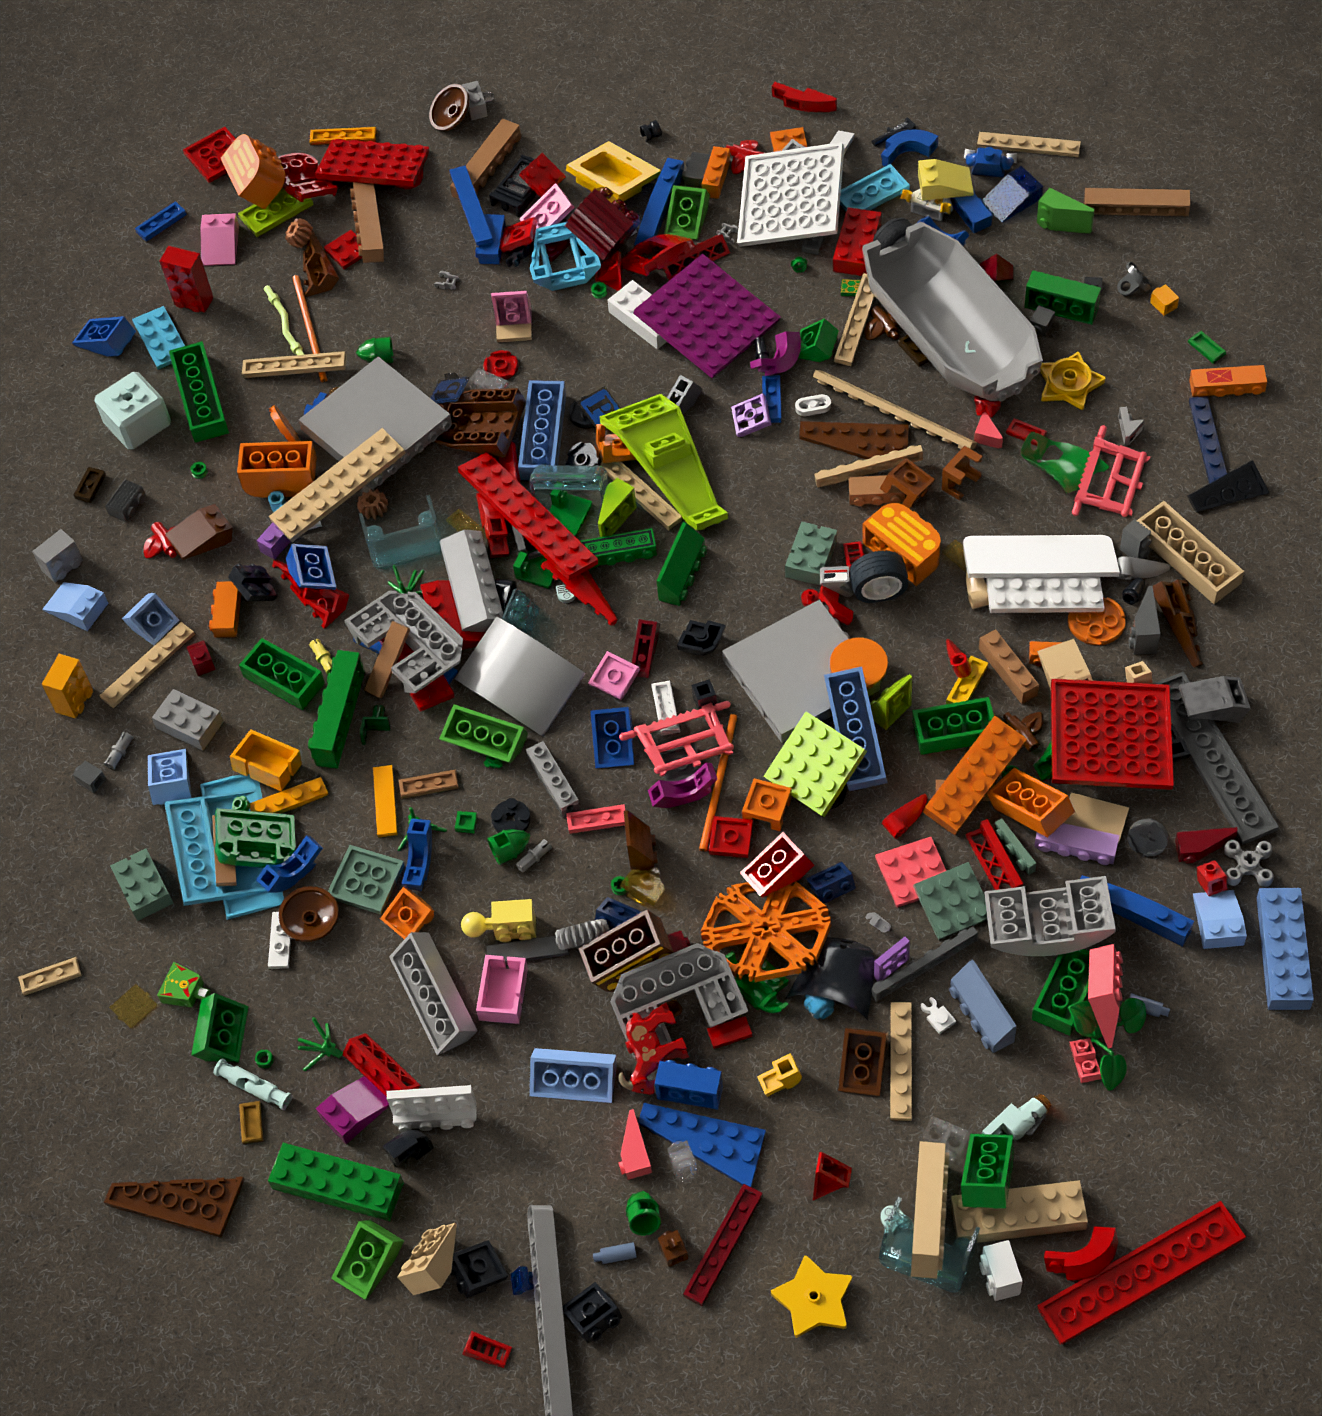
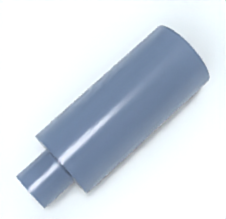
[1130,993,1170,1017]
[593,1242,637,1264]

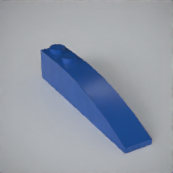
[635,158,684,245]
[1080,875,1194,947]

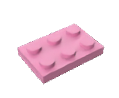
[520,183,575,239]

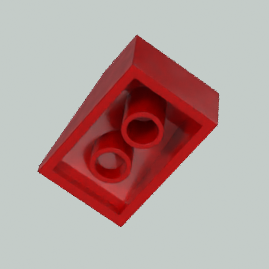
[740,832,815,897]

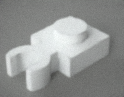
[921,997,956,1034]

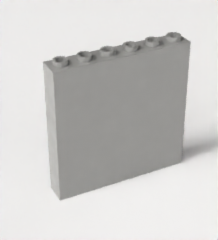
[299,357,452,489]
[722,600,881,743]

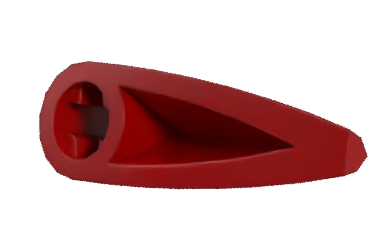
[946,639,972,678]
[882,794,928,839]

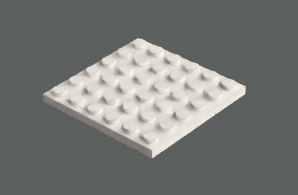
[737,142,844,247]

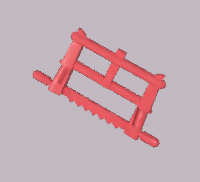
[1072,425,1150,517]
[619,701,734,777]

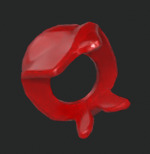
[974,396,1001,418]

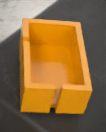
[42,654,93,719]
[230,729,302,791]

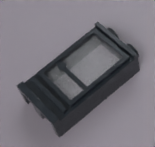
[489,155,537,217]

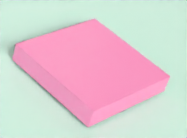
[588,651,640,700]

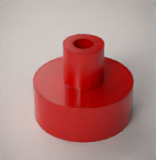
[801,589,820,607]

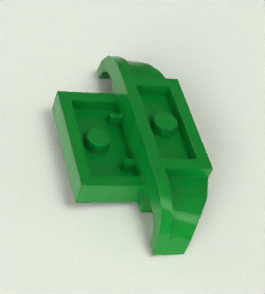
[725,951,789,1013]

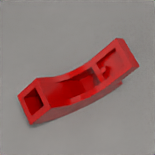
[1044,1226,1118,1280]

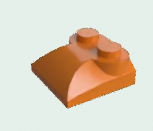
[380,887,434,939]

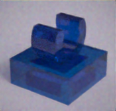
[511,1266,534,1295]

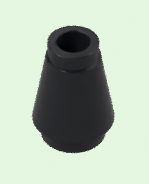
[1122,577,1145,605]

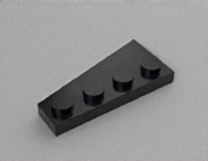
[1187,460,1269,512]

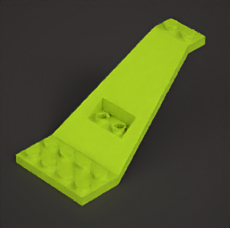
[599,394,728,531]

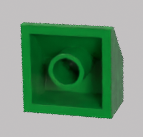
[798,318,839,362]

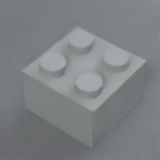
[32,529,83,583]

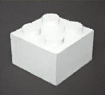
[979,1240,1022,1301]

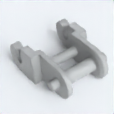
[716,223,738,244]
[434,271,460,290]
[866,912,891,932]

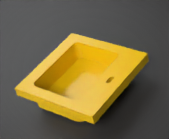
[566,141,661,201]

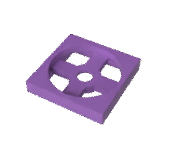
[731,393,771,437]
[874,937,910,981]

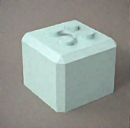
[94,372,171,449]

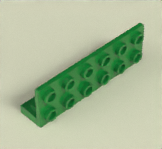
[513,480,592,589]

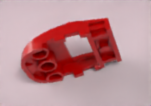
[278,153,337,202]
[621,234,695,276]

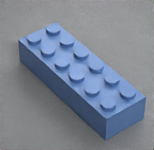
[518,380,566,481]
[824,667,887,791]
[1257,888,1313,1010]

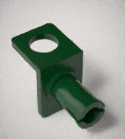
[360,705,391,745]

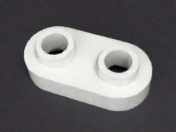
[795,394,831,416]

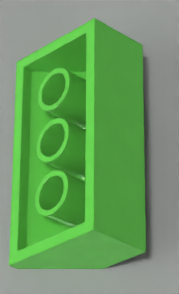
[439,704,528,763]

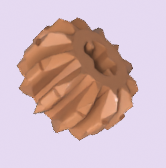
[285,218,313,248]
[357,489,388,520]

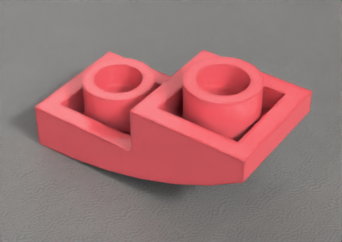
[1070,1038,1102,1083]

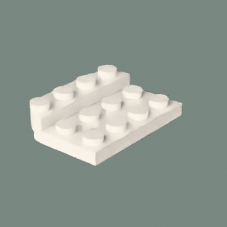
[387,1085,476,1132]

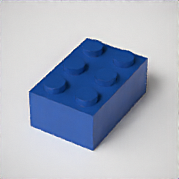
[655,1060,723,1110]

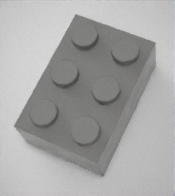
[152,689,224,751]

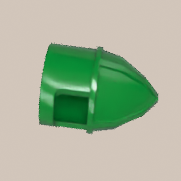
[356,337,393,364]
[487,829,530,865]
[625,1191,661,1236]

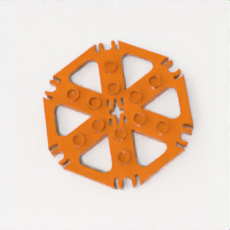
[701,881,831,982]

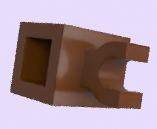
[658,1230,688,1267]

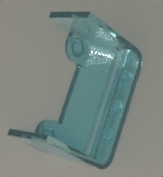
[530,464,608,503]
[359,495,442,570]
[879,1197,980,1292]

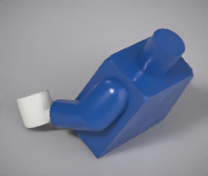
[964,147,1017,177]

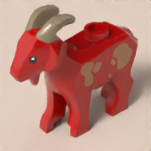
[618,1003,689,1095]

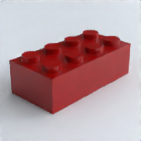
[833,207,881,276]
[159,246,214,313]

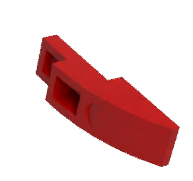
[772,82,837,112]
[476,493,509,558]

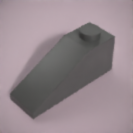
[667,375,703,414]

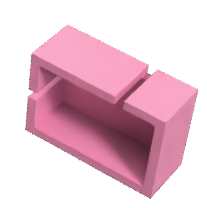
[476,955,528,1024]

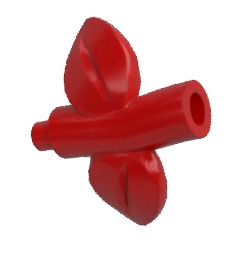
[726,140,764,175]
[144,522,177,558]

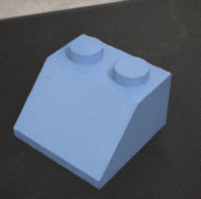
[122,593,179,645]

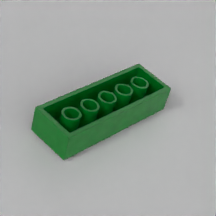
[169,341,229,443]
[308,650,365,769]
[268,1143,404,1221]

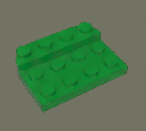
[214,808,296,868]

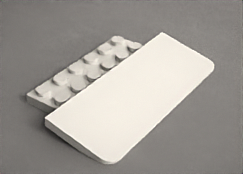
[963,535,1120,613]

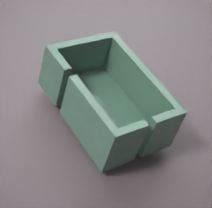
[785,521,837,586]
[110,848,173,921]

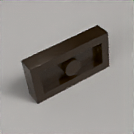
[898,335,929,367]
[73,467,106,503]

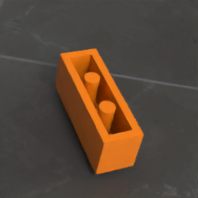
[702,146,731,199]
[209,581,241,637]

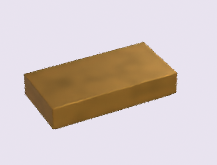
[239,1101,263,1144]

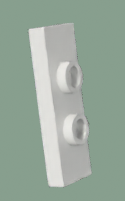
[651,681,680,736]
[268,912,291,969]

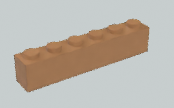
[450,118,521,199]
[350,182,384,263]
[1084,188,1190,216]

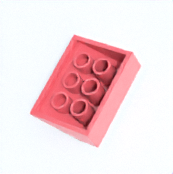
[1088,944,1123,1048]

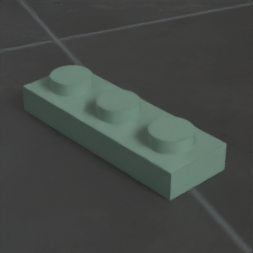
[994,818,1036,875]

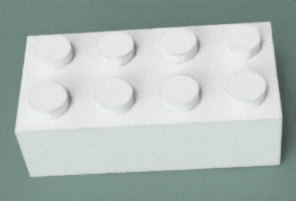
[607,280,667,349]

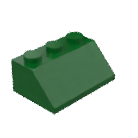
[191,993,249,1063]

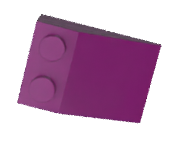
[315,1076,389,1144]

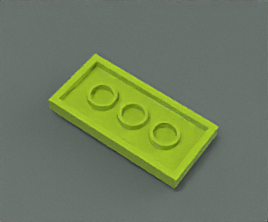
[238,184,313,237]

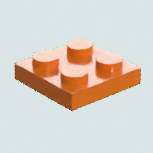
[770,127,807,152]

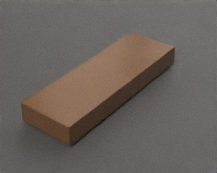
[399,769,459,799]

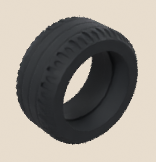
[873,218,912,250]

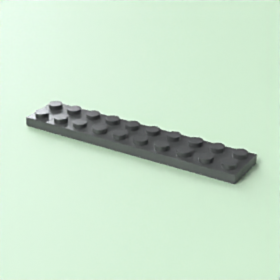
[1153,671,1279,845]

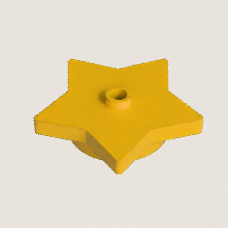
[1040,352,1106,410]
[771,1256,852,1338]

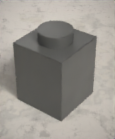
[1030,306,1055,336]
[73,761,106,793]

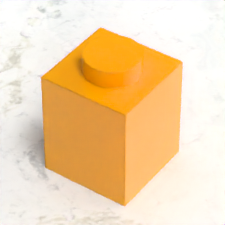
[1150,284,1179,316]

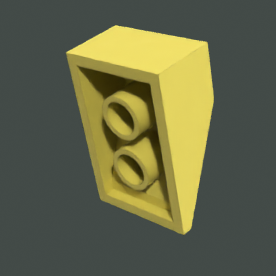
[918,159,974,201]

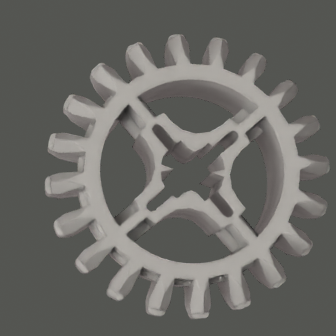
[555,919,610,950]

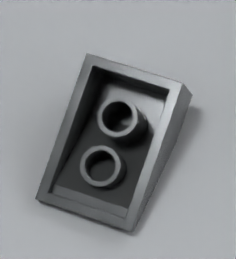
[1128,586,1160,655]

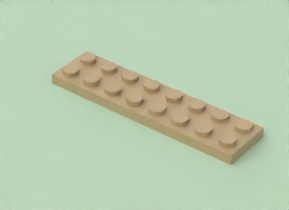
[269,428,406,542]

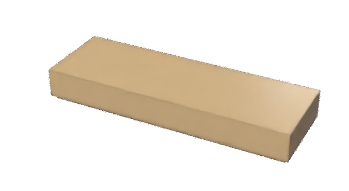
[18,957,82,996]

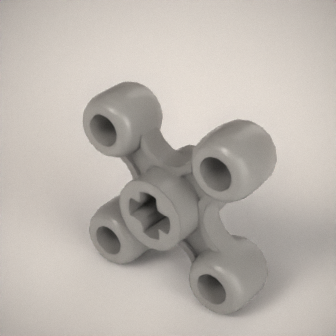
[1224,840,1274,887]

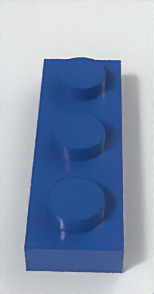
[135,201,187,242]
[762,375,781,423]

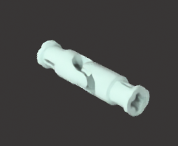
[213,1058,292,1110]

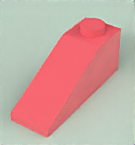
[618,1109,652,1180]

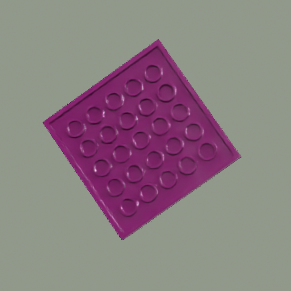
[633,254,781,378]

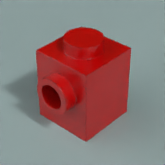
[1197,860,1227,896]

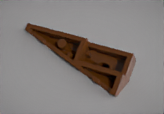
[303,230,339,297]
[1153,579,1203,667]

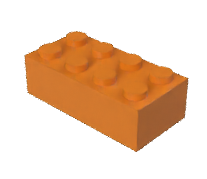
[987,768,1075,838]

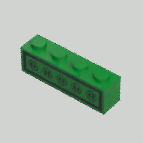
[580,528,657,569]

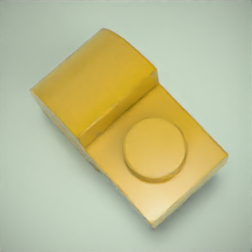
[757,1053,802,1097]

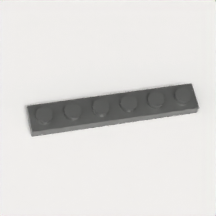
[872,927,978,1002]

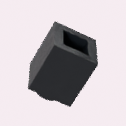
[691,679,717,710]

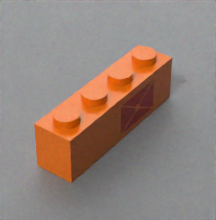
[1189,365,1267,397]

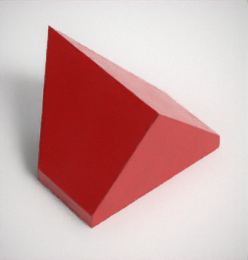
[595,251,623,291]
[813,1152,852,1200]

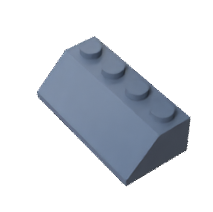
[949,960,1016,1053]

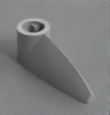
[1117,556,1171,580]

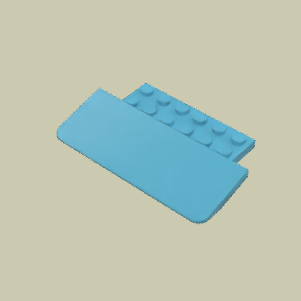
[165,774,284,920]

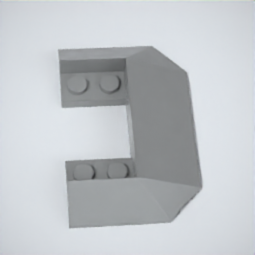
[344,591,463,693]
[610,943,748,1059]

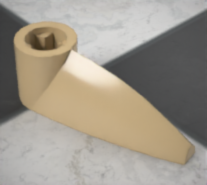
[966,572,989,609]

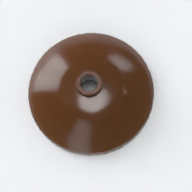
[429,84,470,131]
[278,886,339,942]

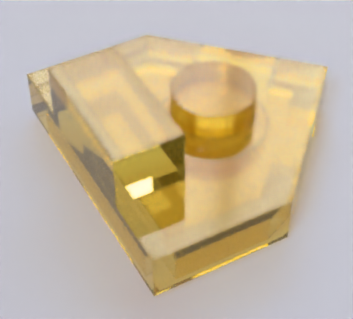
[620,867,665,906]

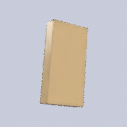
[496,323,532,342]

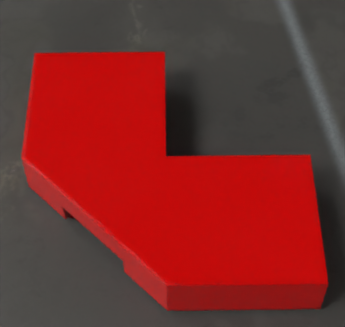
[819,586,854,626]

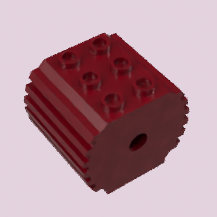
[564,187,641,260]

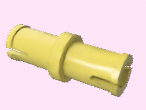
[309,639,332,675]

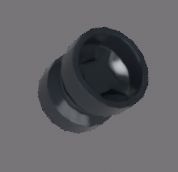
[640,120,662,142]

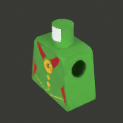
[157,962,210,1007]

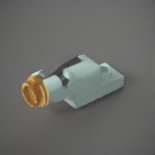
[982,1094,1052,1141]

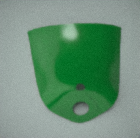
[1021,432,1109,493]

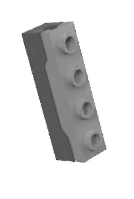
[526,741,580,818]

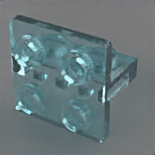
[502,589,541,637]

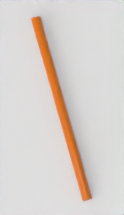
[293,275,328,382]
[699,714,737,852]

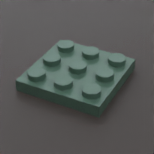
[328,845,405,915]
[913,862,988,940]

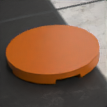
[269,405,301,442]
[1068,597,1125,645]
[830,638,888,689]

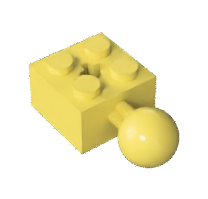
[461,899,536,942]

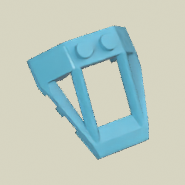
[530,222,601,291]

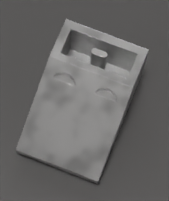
[1178,676,1251,723]

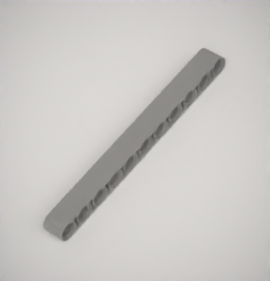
[527,1205,573,1416]

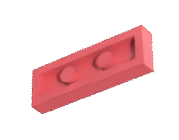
[566,804,625,834]

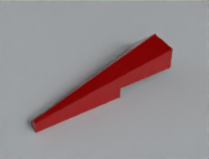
[272,560,349,629]
[541,560,618,626]

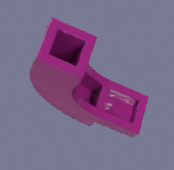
[750,331,801,376]
[648,762,718,808]

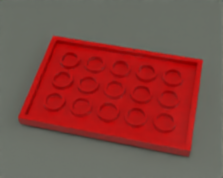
[315,139,429,187]

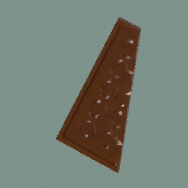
[799,421,909,459]
[104,1177,245,1238]

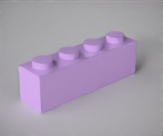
[1034,823,1120,865]

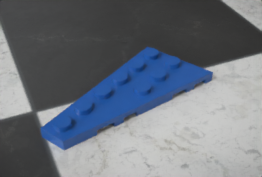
[638,1103,766,1187]

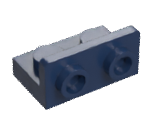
[807,862,856,904]
[595,897,641,930]

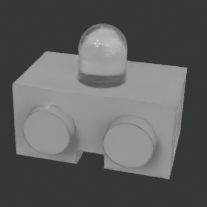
[462,81,494,120]

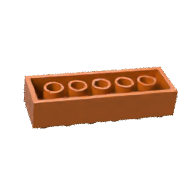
[923,716,1027,835]

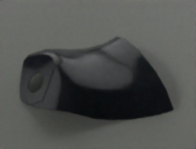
[785,937,875,1020]

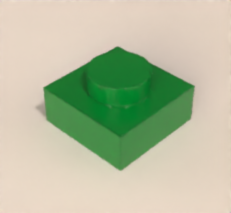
[455,811,478,833]

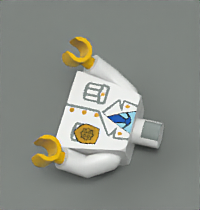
[900,189,953,221]

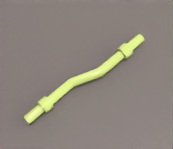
[264,286,305,355]

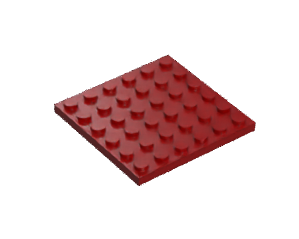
[1051,679,1174,790]

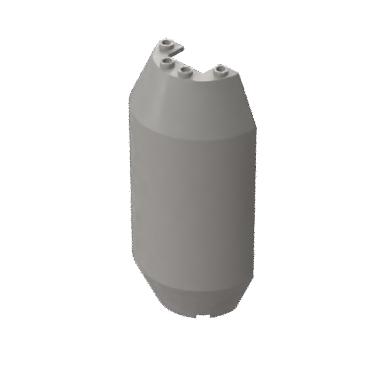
[862,222,1043,401]

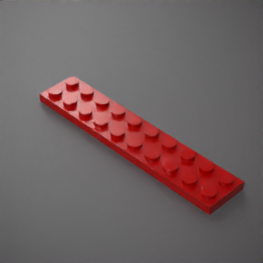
[458,452,598,580]
[1037,1201,1246,1345]

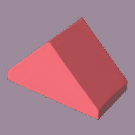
[974,412,1003,449]

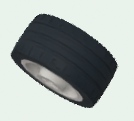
[850,551,909,603]

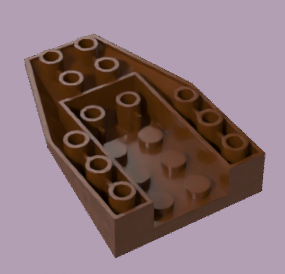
[434,388,526,458]

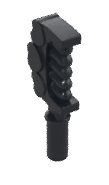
[871,117,916,146]

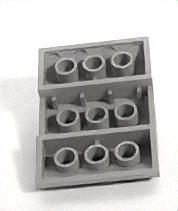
[455,617,586,737]
[984,876,1116,956]

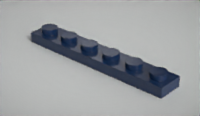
[1189,396,1227,483]

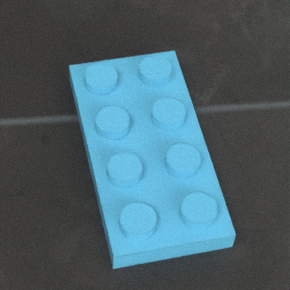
[840,164,910,211]
[132,306,185,369]

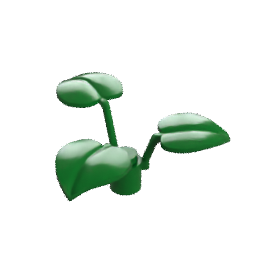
[1068,998,1146,1091]

